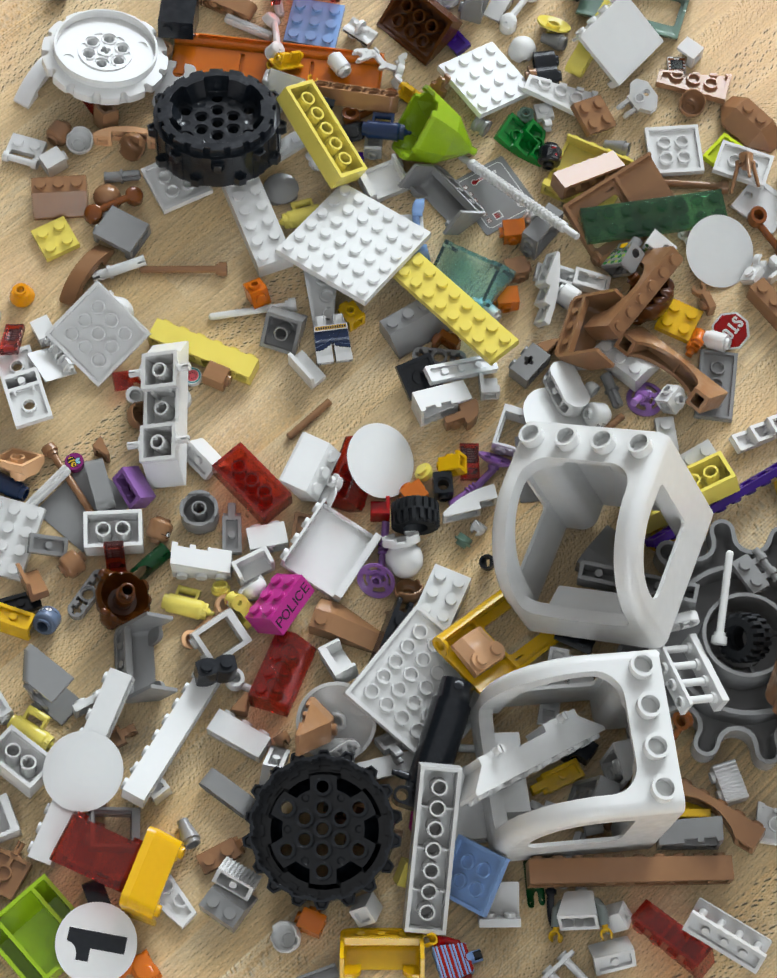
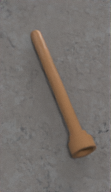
[664,179,729,195]
[139,262,228,277]
[41,442,95,511]

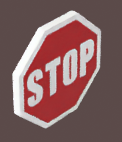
[712,312,750,350]

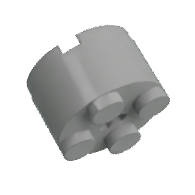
[179,490,220,534]

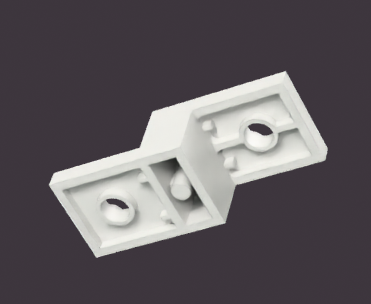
[0,345,54,430]

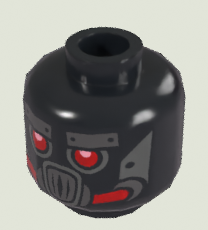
[537,142,562,170]

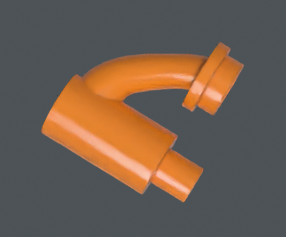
[685,328,705,358]

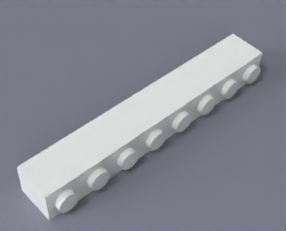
[120,671,221,809]

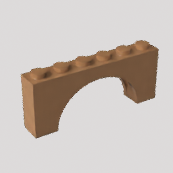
[583,246,684,341]
[614,326,728,414]

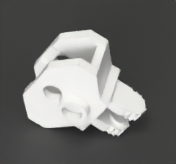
[616,78,658,119]

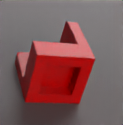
[370,496,390,522]

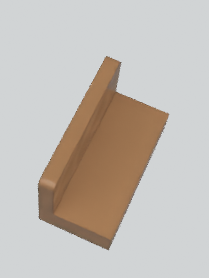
[15,563,50,602]

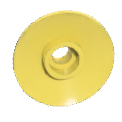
[537,15,571,34]

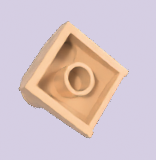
[0,447,44,482]
[451,627,506,679]

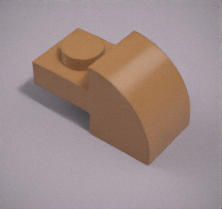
[443,398,479,431]

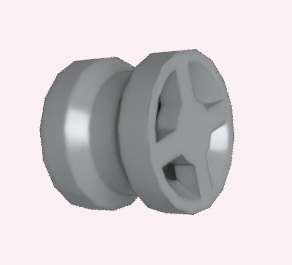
[470,116,492,137]

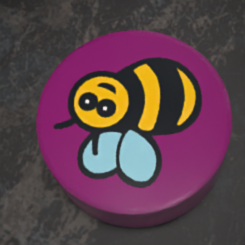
[65,453,84,473]

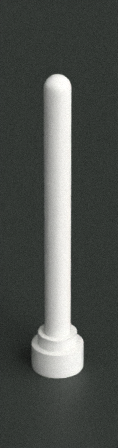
[208,297,297,320]
[710,550,734,646]

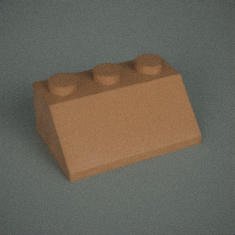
[31,175,89,220]

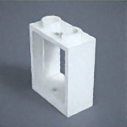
[491,403,527,457]
[189,607,252,659]

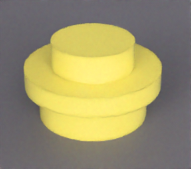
[415,463,433,482]
[211,580,231,597]

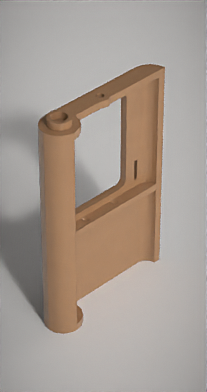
[562,151,688,268]

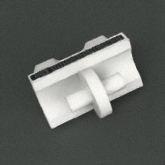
[342,17,378,48]

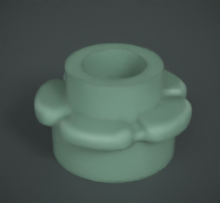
[517,107,534,124]
[455,532,473,549]

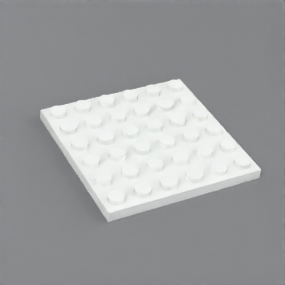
[276,184,431,306]
[343,604,479,755]

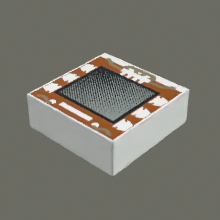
[667,57,686,74]

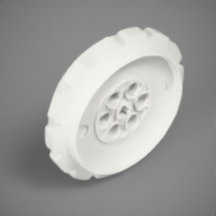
[41,9,168,105]

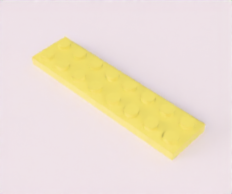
[392,252,519,365]

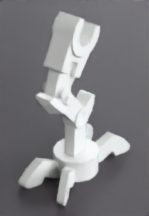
[352,47,408,90]

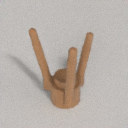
[729,151,760,194]

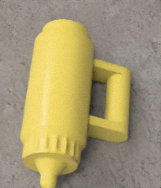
[278,198,319,229]
[161,585,215,620]
[7,705,55,752]

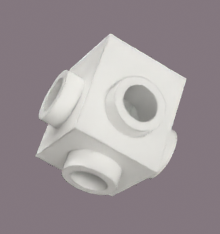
[654,384,688,415]

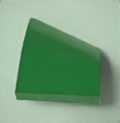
[494,112,546,167]

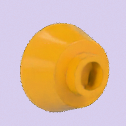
[10,283,35,307]

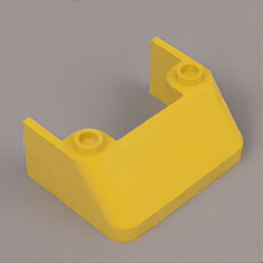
[119,826,186,927]
[340,928,425,978]

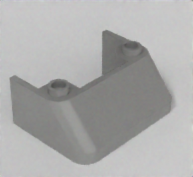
[398,163,485,235]
[114,611,178,704]
[22,644,80,726]

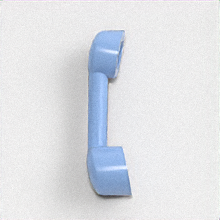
[412,198,431,262]

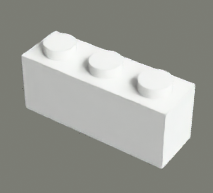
[207,708,271,763]

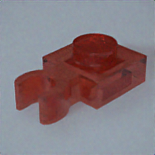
[111,370,141,392]

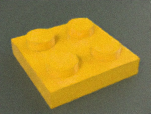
[654,298,703,344]

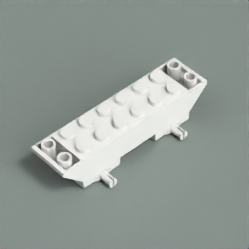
[126,341,192,489]
[459,709,605,807]

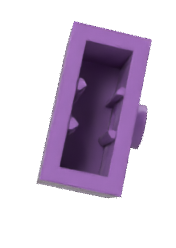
[112,466,156,509]

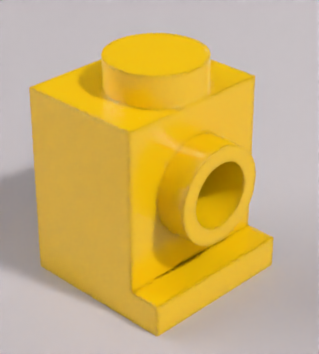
[338,300,365,332]
[436,450,467,477]

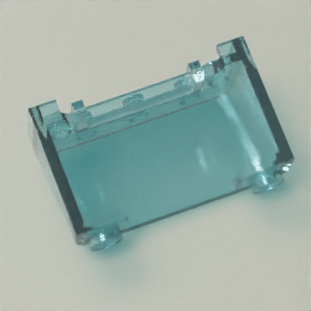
[434,239,517,309]

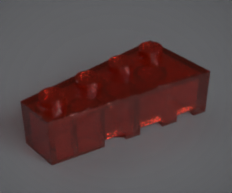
[631,899,715,978]

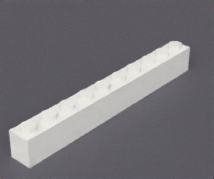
[27,667,135,868]

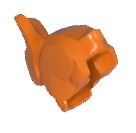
[119,949,163,978]

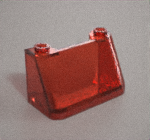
[49,811,143,893]

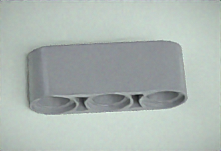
[84,457,116,511]
[199,768,255,819]

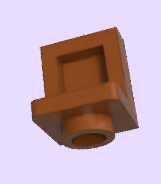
[431,329,461,350]

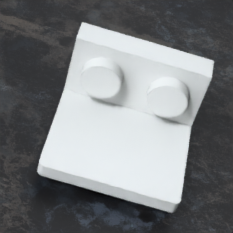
[478,881,521,928]

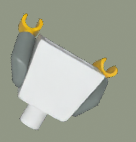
[548,887,613,943]

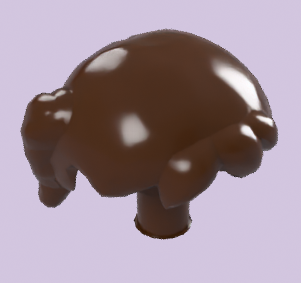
[625,272,675,326]
[95,568,152,630]

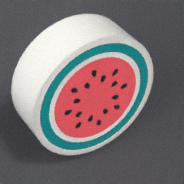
[188,367,202,387]

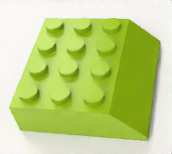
[0,873,75,978]

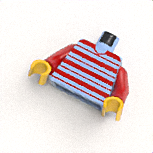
[423,932,483,978]

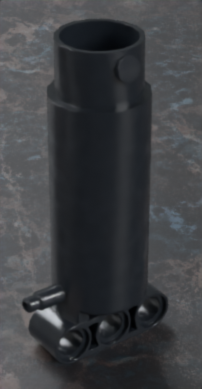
[391,676,475,812]

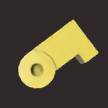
[225,591,252,630]

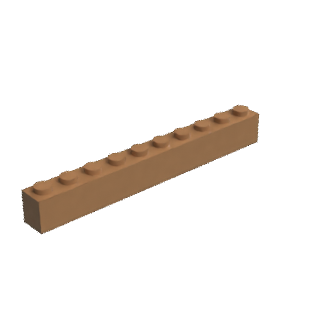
[525,852,734,888]

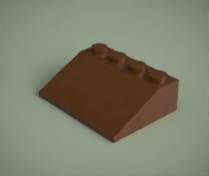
[376,0,463,66]

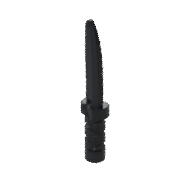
[545,888,557,928]

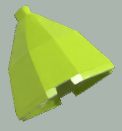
[392,85,477,164]

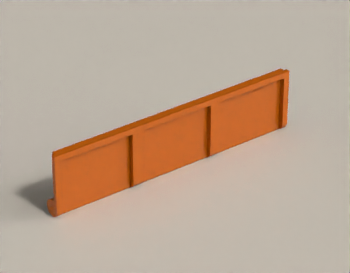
[172,33,386,89]

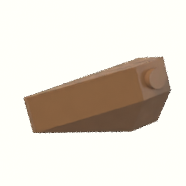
[308,597,380,653]

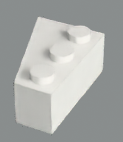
[411,380,473,427]

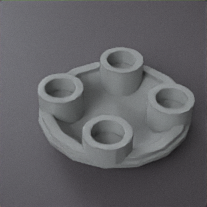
[263,173,299,206]

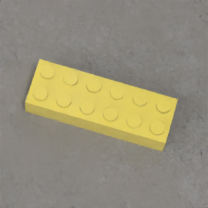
[276,79,368,189]
[618,451,740,535]

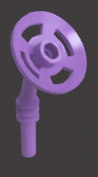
[626,382,661,417]
[448,451,511,506]
[357,521,395,598]

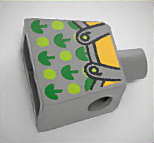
[601,236,645,278]

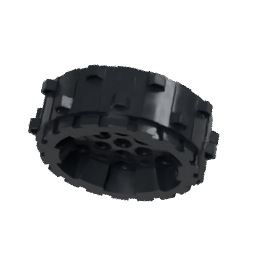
[147,69,287,187]
[242,750,403,910]

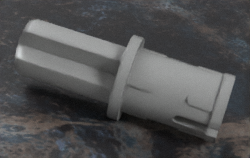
[104,169,141,184]
[600,372,623,409]

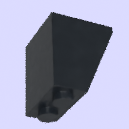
[158,0,199,40]

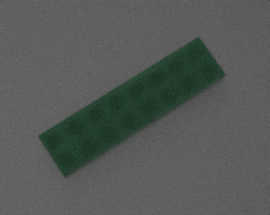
[579,189,728,245]

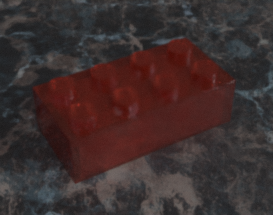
[212,442,292,525]

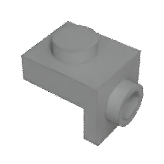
[364,136,383,160]

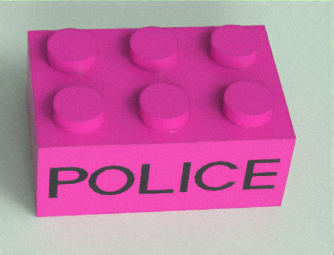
[245,573,315,635]

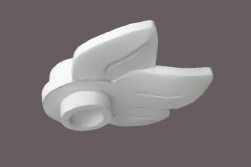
[318,473,343,508]

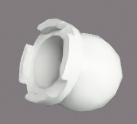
[382,531,423,579]

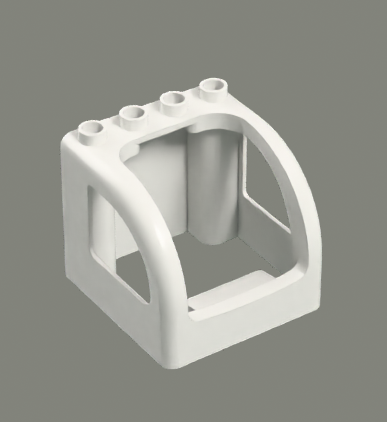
[492,421,714,649]
[470,649,685,862]

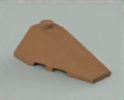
[295,697,338,756]

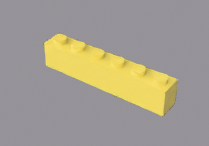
[148,318,259,385]

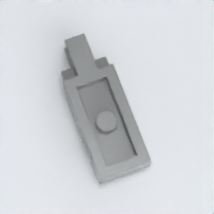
[222,503,242,555]

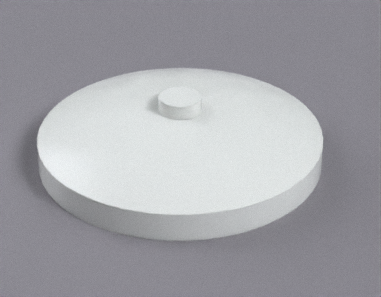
[296,681,377,756]

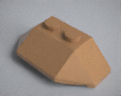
[720,96,777,153]

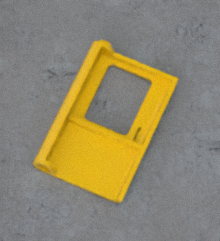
[432,589,559,695]

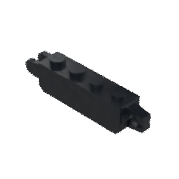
[368,596,414,663]

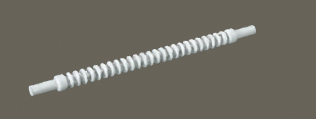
[458,155,580,240]

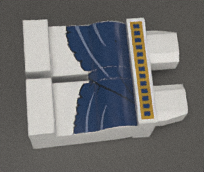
[313,313,353,366]

